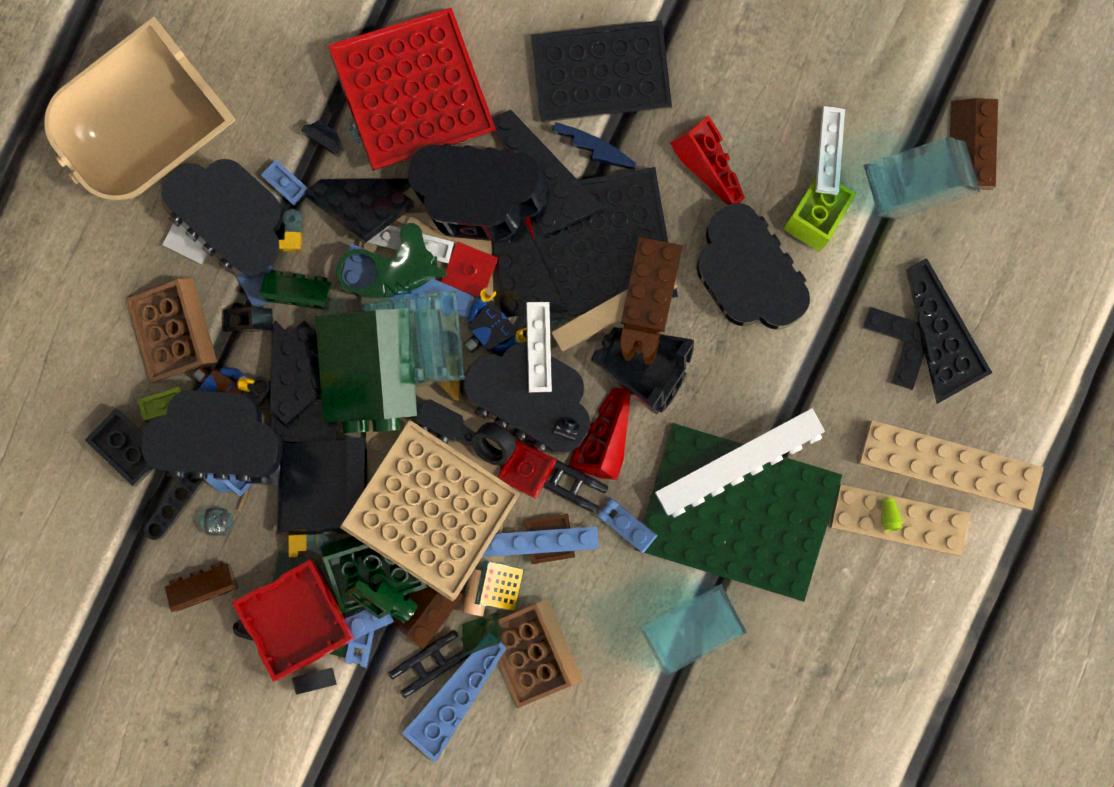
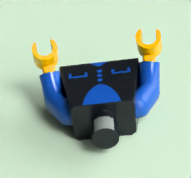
[463,286,527,353]

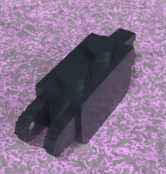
[413,399,475,446]

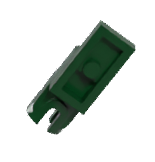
[345,580,418,623]

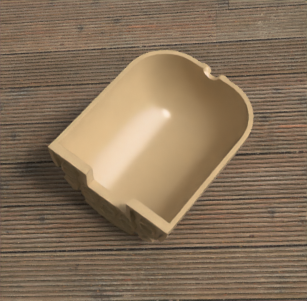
[45,16,236,201]

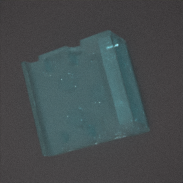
[362,291,465,387]

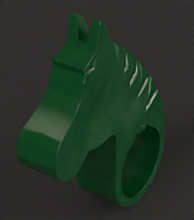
[336,223,447,299]

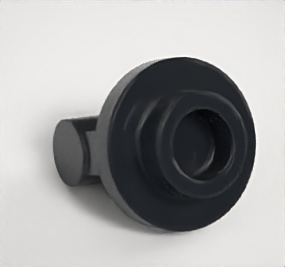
[553,416,579,441]

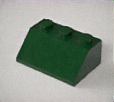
[259,270,332,310]

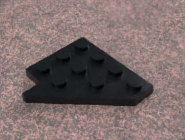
[305,178,414,242]
[269,320,321,426]

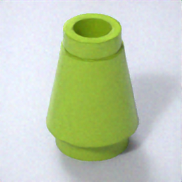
[881,498,903,532]

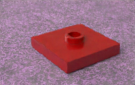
[441,241,499,297]
[497,440,557,499]

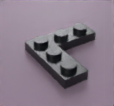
[863,307,925,390]

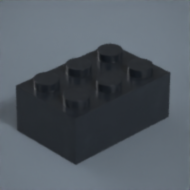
[85,408,154,487]

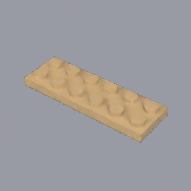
[831,484,971,556]

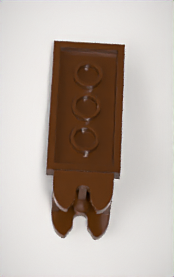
[621,237,682,365]

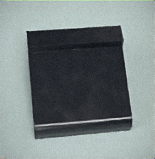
[277,437,367,534]

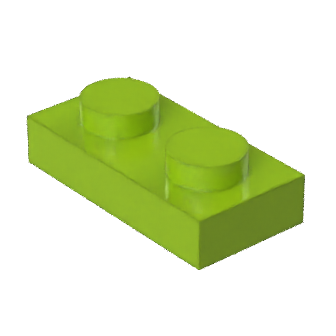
[137,387,182,421]

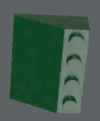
[321,536,427,614]

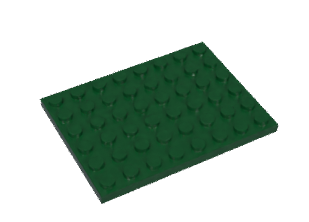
[635,423,842,602]

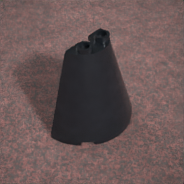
[591,327,694,414]

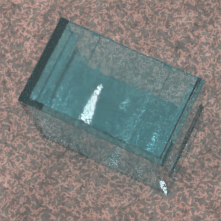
[863,137,981,219]
[639,584,747,675]

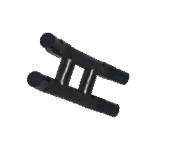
[543,459,608,513]
[388,629,471,698]

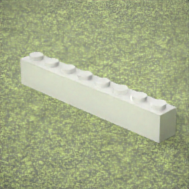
[655,408,825,518]

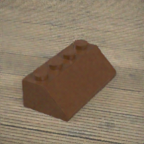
[948,98,998,190]

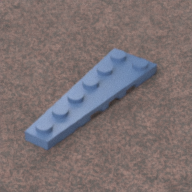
[340,243,474,318]
[402,633,507,763]

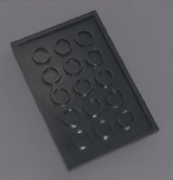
[531,20,672,123]

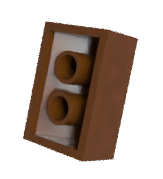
[165,561,239,612]
[392,584,465,649]

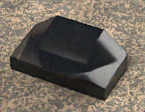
[301,120,344,157]

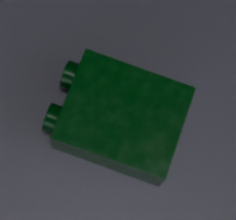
[315,308,417,434]

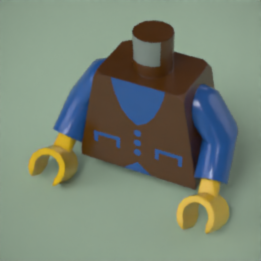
[193,367,254,394]

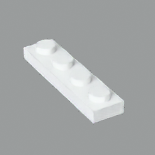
[815,106,845,195]
[363,225,454,264]
[526,302,552,393]

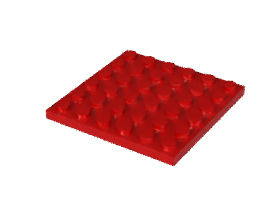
[328,7,496,171]

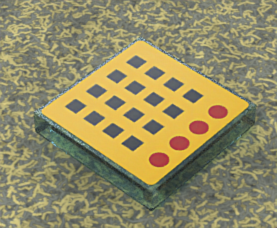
[475,560,524,612]

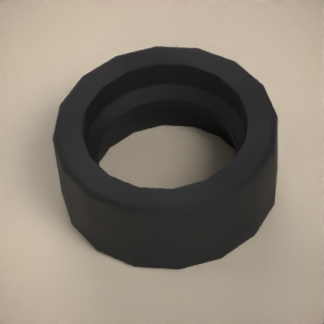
[472,422,516,465]
[292,668,337,695]

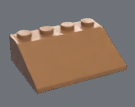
[126,278,217,383]
[483,599,583,708]

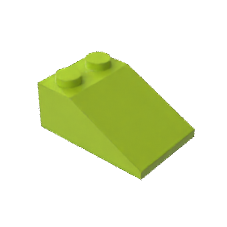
[783,176,856,252]

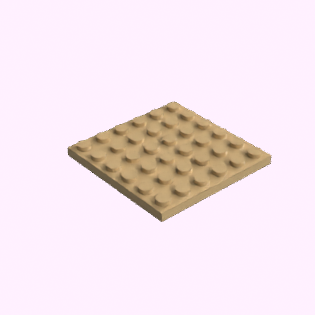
[340,420,521,602]

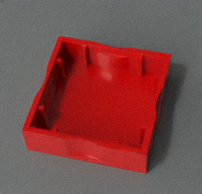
[231,560,356,682]

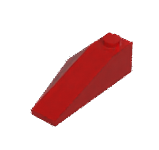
[670,115,745,205]
[569,388,631,480]

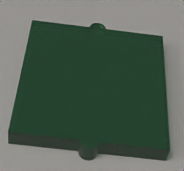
[461,612,501,655]

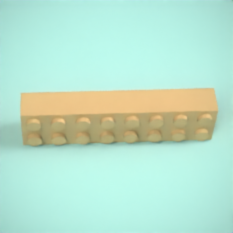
[858,420,1044,511]

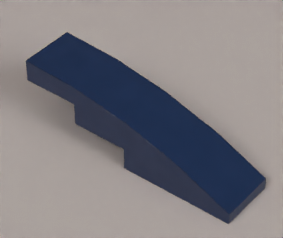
[553,122,636,171]

